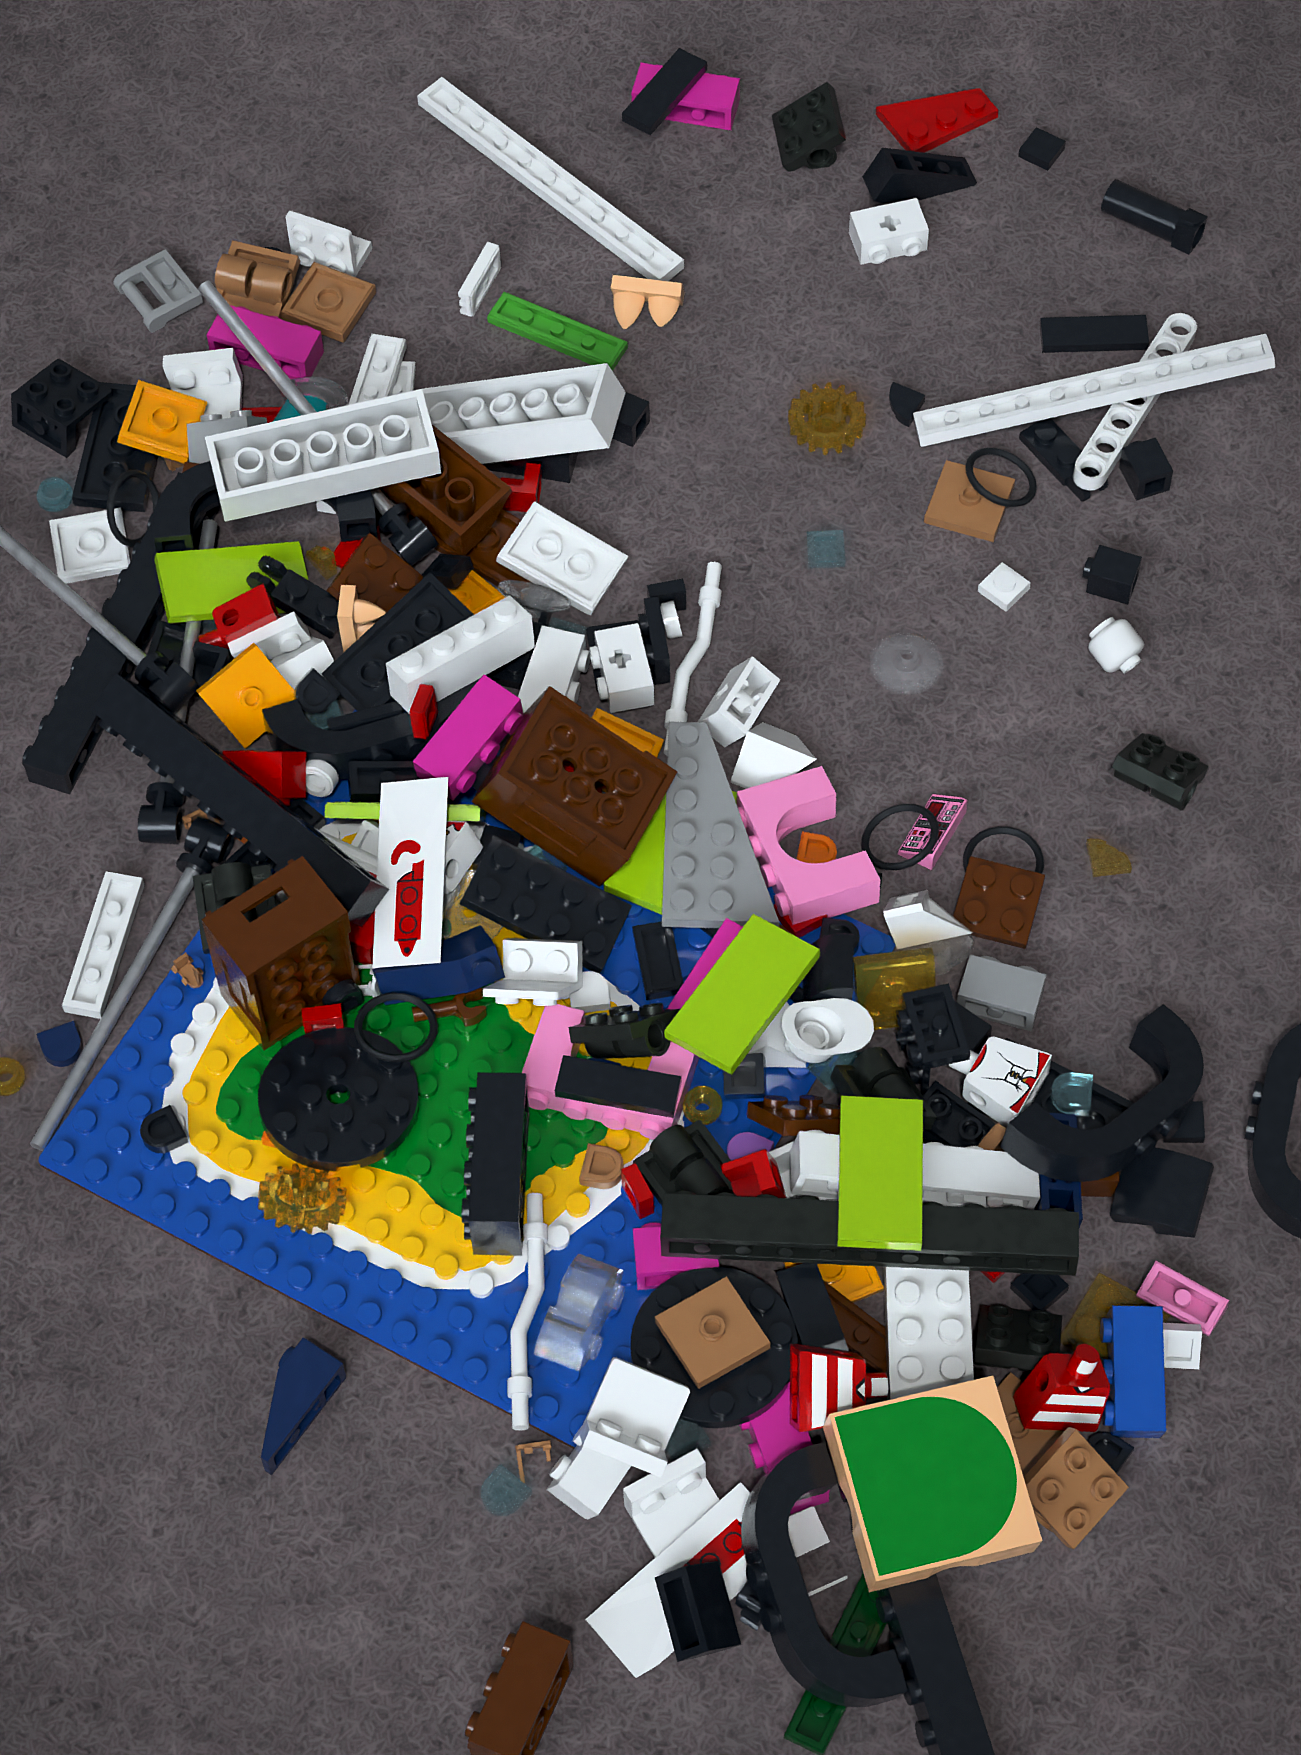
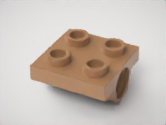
[215,240,301,319]
[1024,1427,1129,1550]

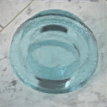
[36,477,73,512]

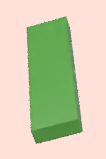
[487,292,628,371]

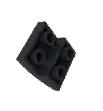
[923,1080,996,1148]
[1110,1147,1214,1238]

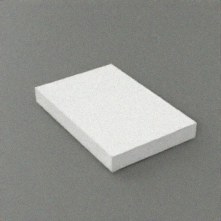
[496,501,628,615]

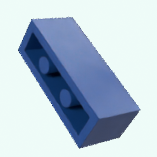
[1100,1306,1166,1438]

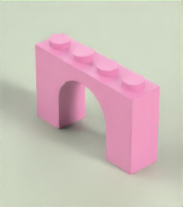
[737,766,880,925]
[522,1004,699,1140]

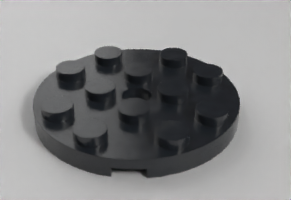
[258,1027,419,1171]
[631,1267,798,1428]

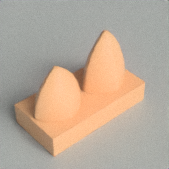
[611,275,685,329]
[337,585,386,653]

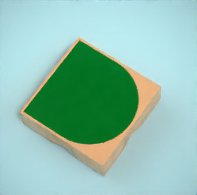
[823,1376,1042,1592]

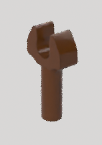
[412,988,487,1026]

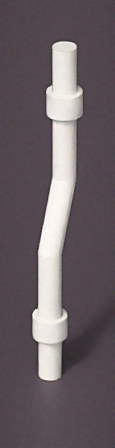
[663,562,722,756]
[507,1193,548,1430]

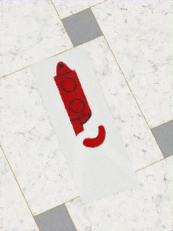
[372,777,448,968]
[585,1482,794,1678]

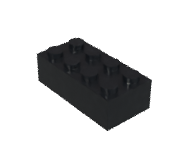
[462,1072,530,1256]

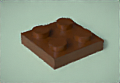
[326,533,423,622]
[953,856,1045,949]
[747,1095,840,1136]

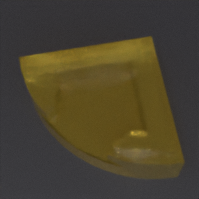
[305,545,337,580]
[1086,838,1132,877]

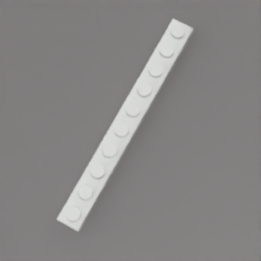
[417,77,684,281]
[913,334,1275,447]

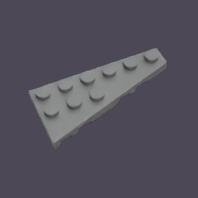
[662,722,779,928]

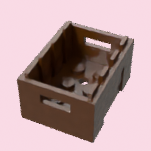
[471,686,677,887]
[201,856,361,1051]

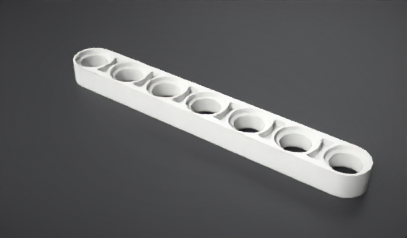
[1073,313,1197,490]

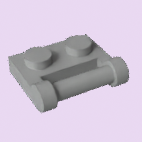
[113,249,203,333]

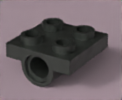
[772,82,846,172]
[1112,733,1209,811]
[193,862,276,954]
[568,1003,680,1059]
[830,1047,936,1130]
[633,1119,734,1206]
[973,1304,1062,1372]

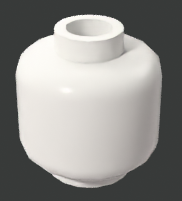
[1088,617,1144,674]

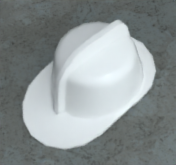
[781,998,874,1063]

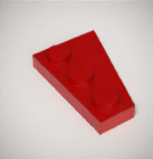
[876,88,998,153]

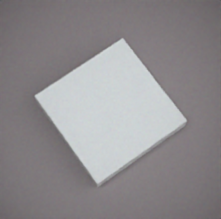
[49,507,131,584]

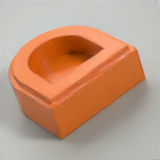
[796,831,837,863]

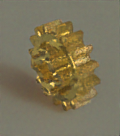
[788,382,866,455]
[258,1163,347,1234]

